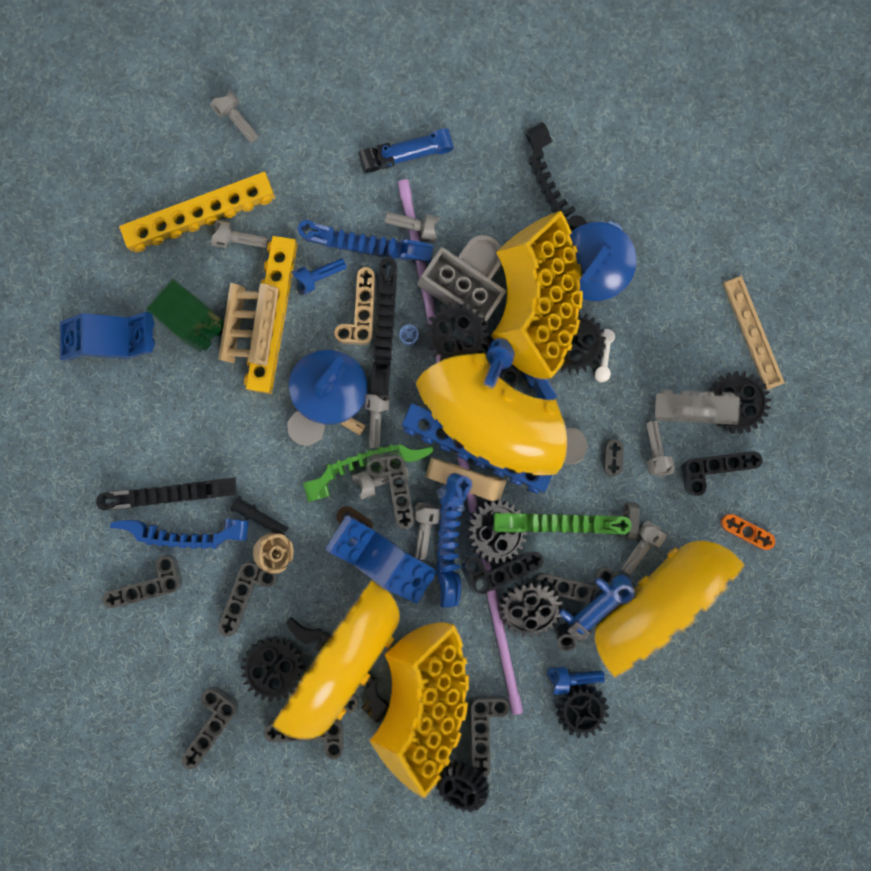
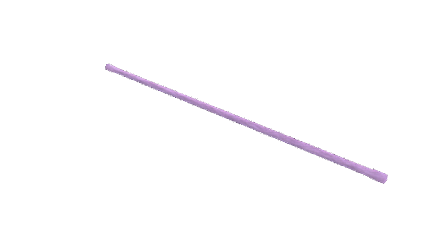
[397,179,523,715]

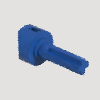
[291,258,347,296]
[484,338,515,388]
[547,666,605,695]

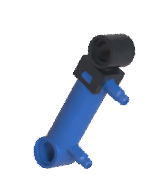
[358,128,454,173]
[556,575,634,651]

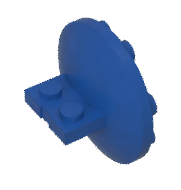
[570,222,637,301]
[289,350,368,425]

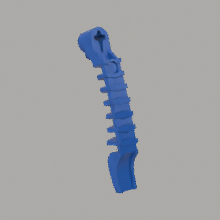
[298,220,434,263]
[436,473,472,608]
[109,519,249,549]

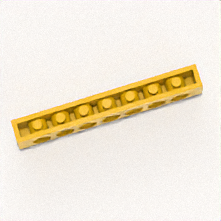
[119,171,276,253]
[244,236,298,394]

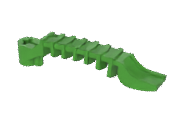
[303,444,433,502]
[493,513,632,534]

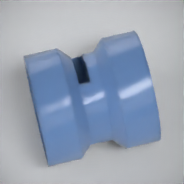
[399,324,419,346]

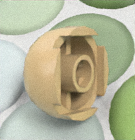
[253,533,294,573]

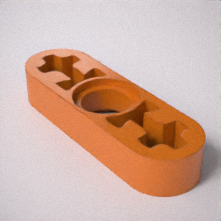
[720,514,775,550]

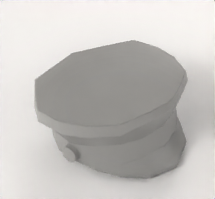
[287,411,325,447]
[564,428,588,465]

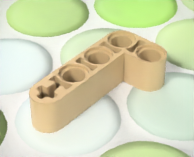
[334,267,376,345]
[425,457,507,501]

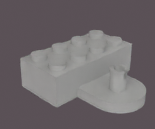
[417,235,506,325]
[655,390,740,425]

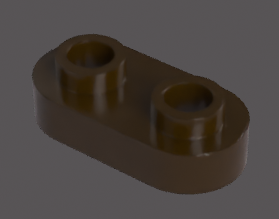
[337,506,373,529]

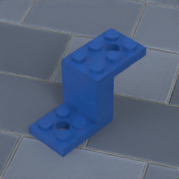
[60,312,155,360]
[325,515,438,604]

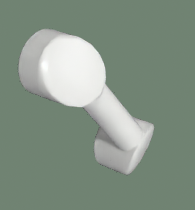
[594,329,615,383]

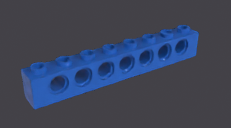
[400,403,552,494]

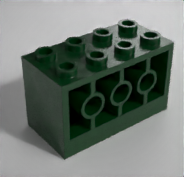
[145,278,224,352]

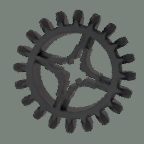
[555,684,609,738]
[436,760,490,813]

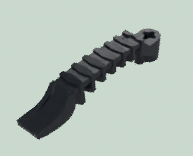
[525,122,587,230]
[371,258,398,396]
[96,477,238,510]
[286,617,390,723]

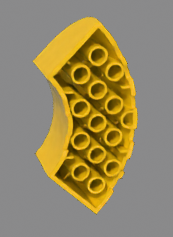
[491,211,583,379]
[416,353,567,475]
[595,541,744,677]
[273,579,400,739]
[369,622,469,798]

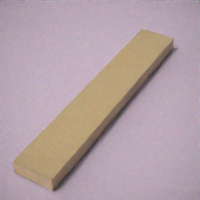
[722,276,785,390]

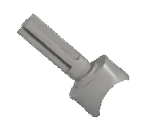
[210,90,259,143]
[385,212,441,243]
[211,220,268,248]
[363,394,390,448]
[646,421,675,477]
[352,466,409,500]
[413,503,441,560]
[622,520,666,574]

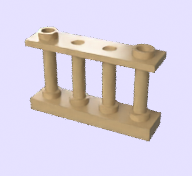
[218,283,279,366]

